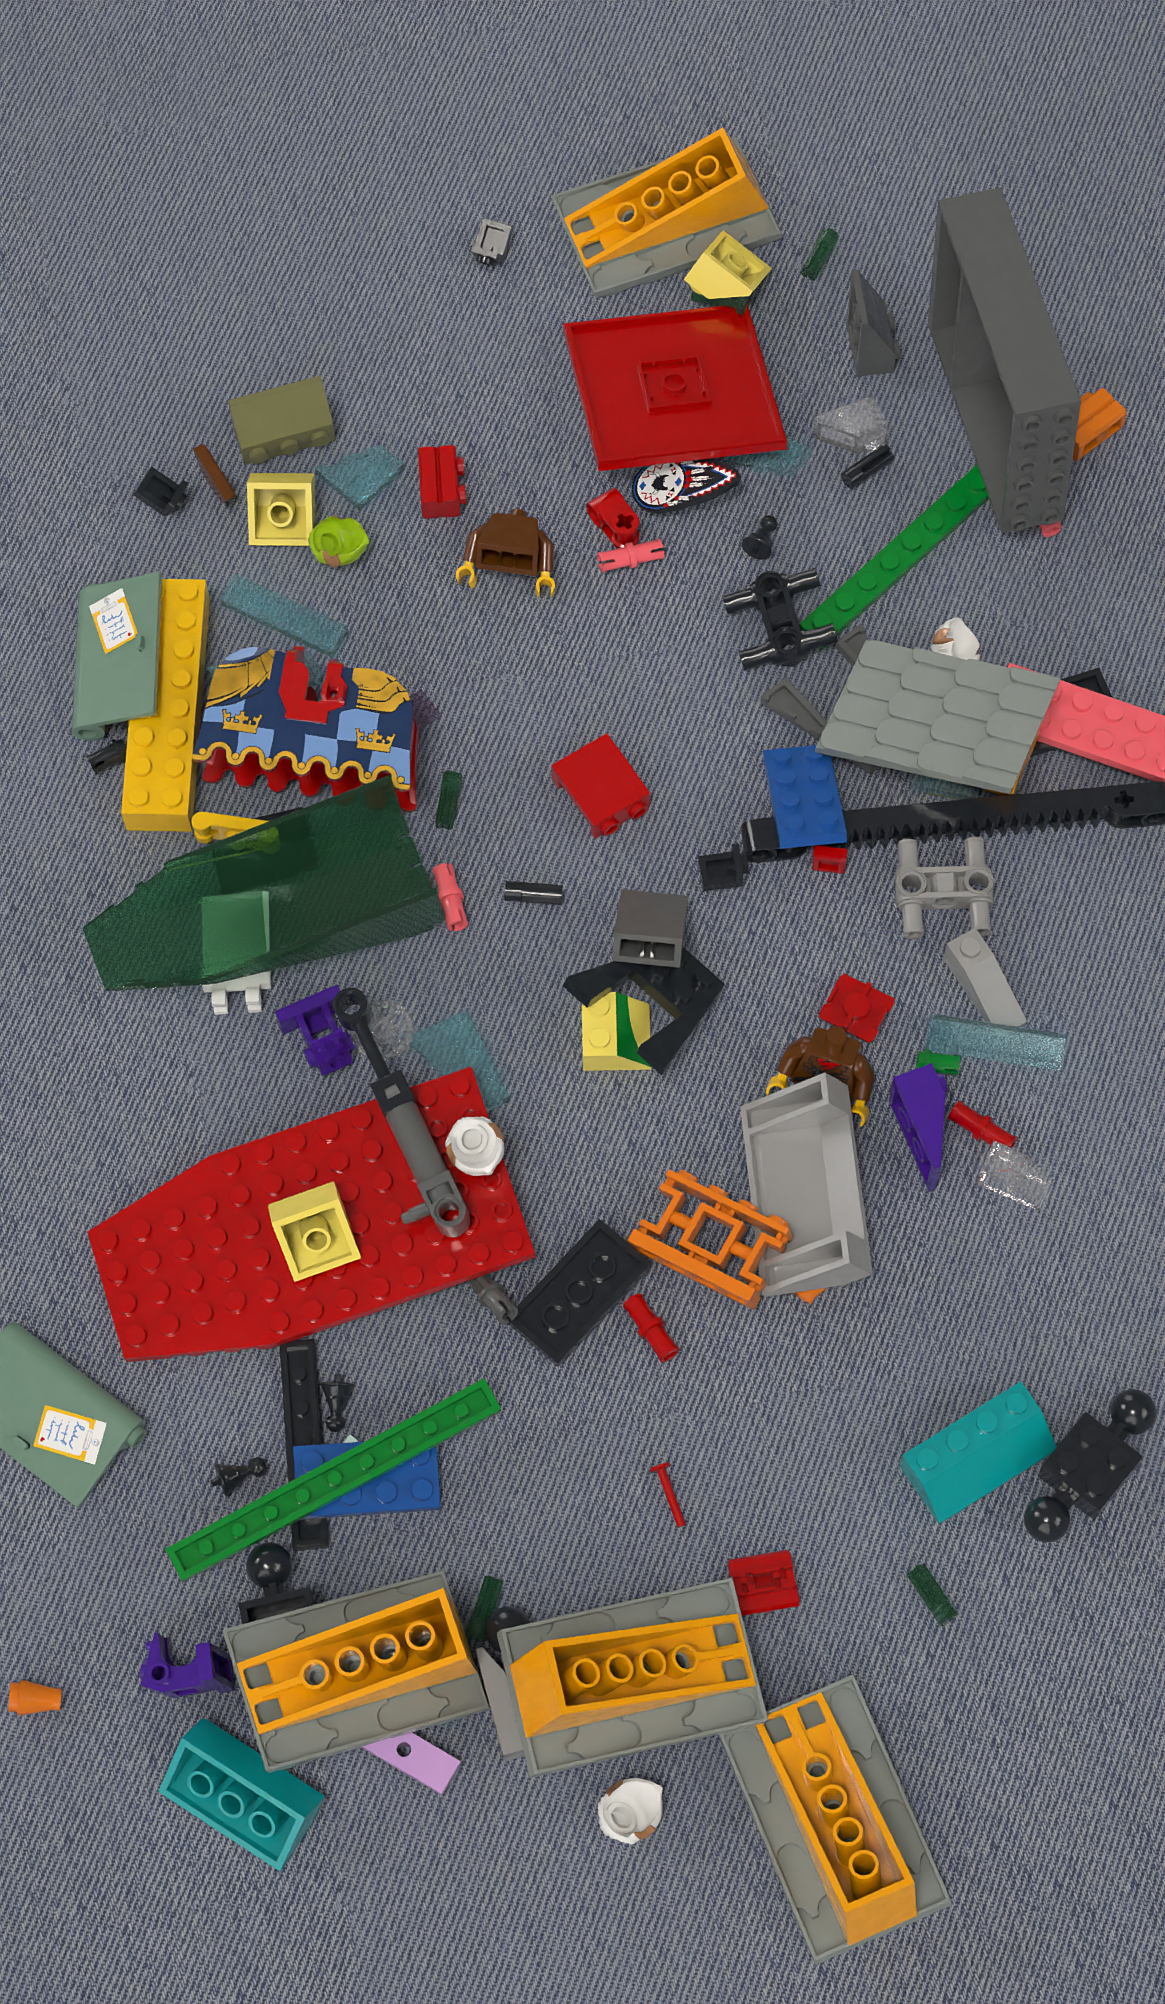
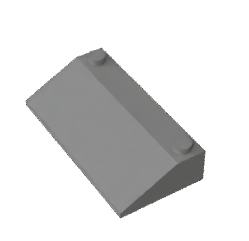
[740,1073,873,1297]

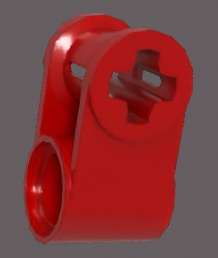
[586,487,640,549]

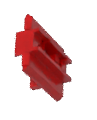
[819,973,895,1043]
[727,1550,800,1616]

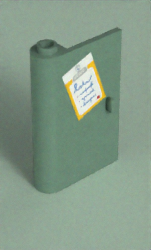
[72,572,162,740]
[0,1321,147,1508]

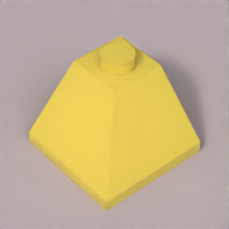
[684,230,772,299]

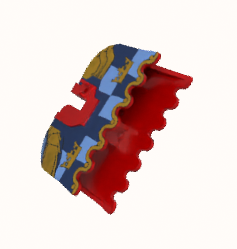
[192,646,419,812]

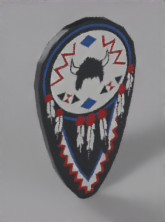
[631,459,741,514]

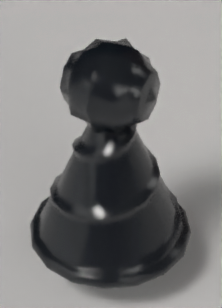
[742,515,778,560]
[320,1374,355,1432]
[210,1457,267,1497]

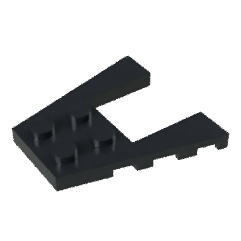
[563,947,725,1075]

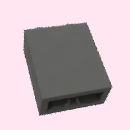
[612,889,688,968]

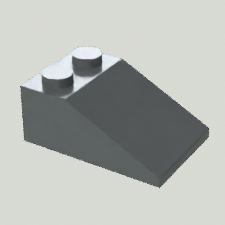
[846,270,900,377]

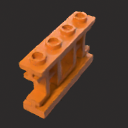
[627,1169,793,1310]

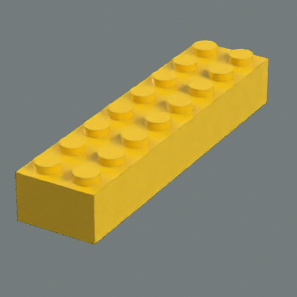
[121,579,210,832]

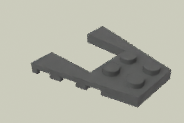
[761,624,881,774]

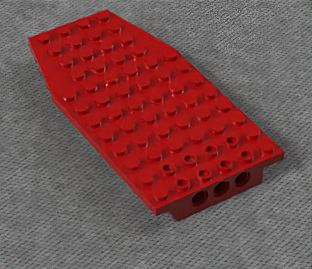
[87,1067,536,1362]

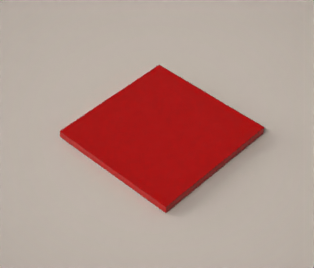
[563,303,787,471]

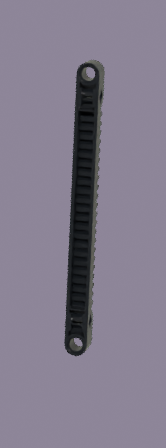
[741,782,1165,863]

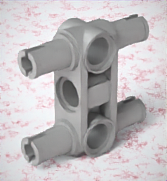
[894,837,994,940]

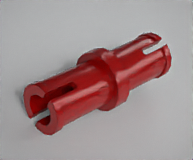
[948,1101,1017,1156]
[623,1293,679,1363]

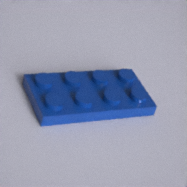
[763,745,847,849]
[293,1442,441,1520]

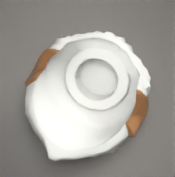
[931,617,982,661]
[445,1117,505,1176]
[598,1778,663,1844]

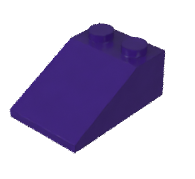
[888,1063,948,1192]

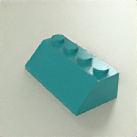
[899,1381,1057,1525]
[158,1717,325,1871]

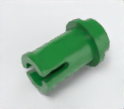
[916,1048,960,1076]

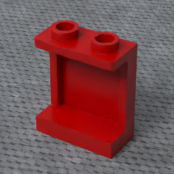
[551,733,650,839]

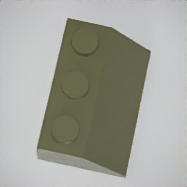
[228,376,336,465]

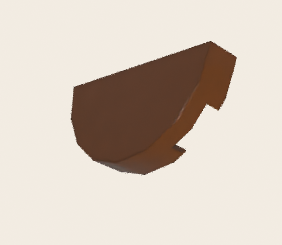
[193,444,236,503]

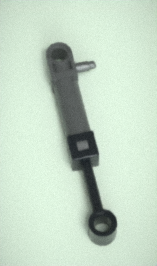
[333,987,470,1237]

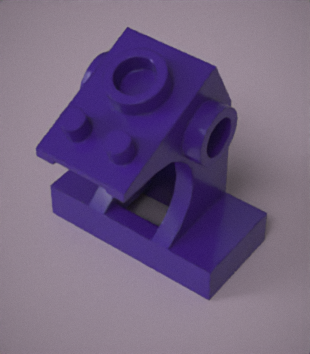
[275,984,355,1076]
[140,1632,235,1698]

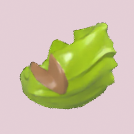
[308,514,369,568]

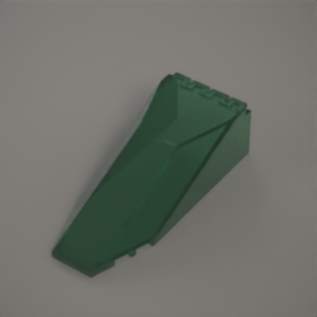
[82,775,445,991]

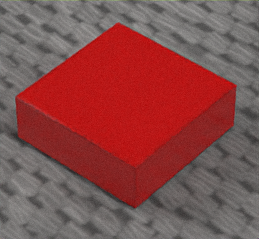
[812,845,848,874]

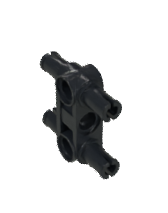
[722,568,838,671]

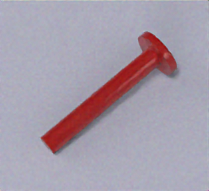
[650,1462,686,1528]

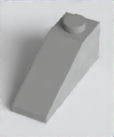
[943,928,1027,1040]
[475,1647,524,1762]

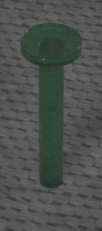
[691,293,747,315]

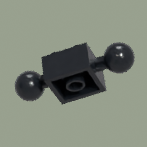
[1024,1389,1156,1543]
[238,1542,315,1624]

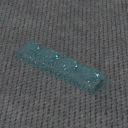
[219,574,349,658]
[925,1014,1066,1071]

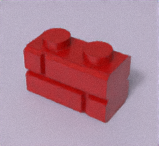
[418,445,466,519]

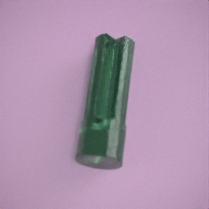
[800,228,839,280]
[435,771,463,830]
[906,1563,959,1627]
[466,1576,503,1642]

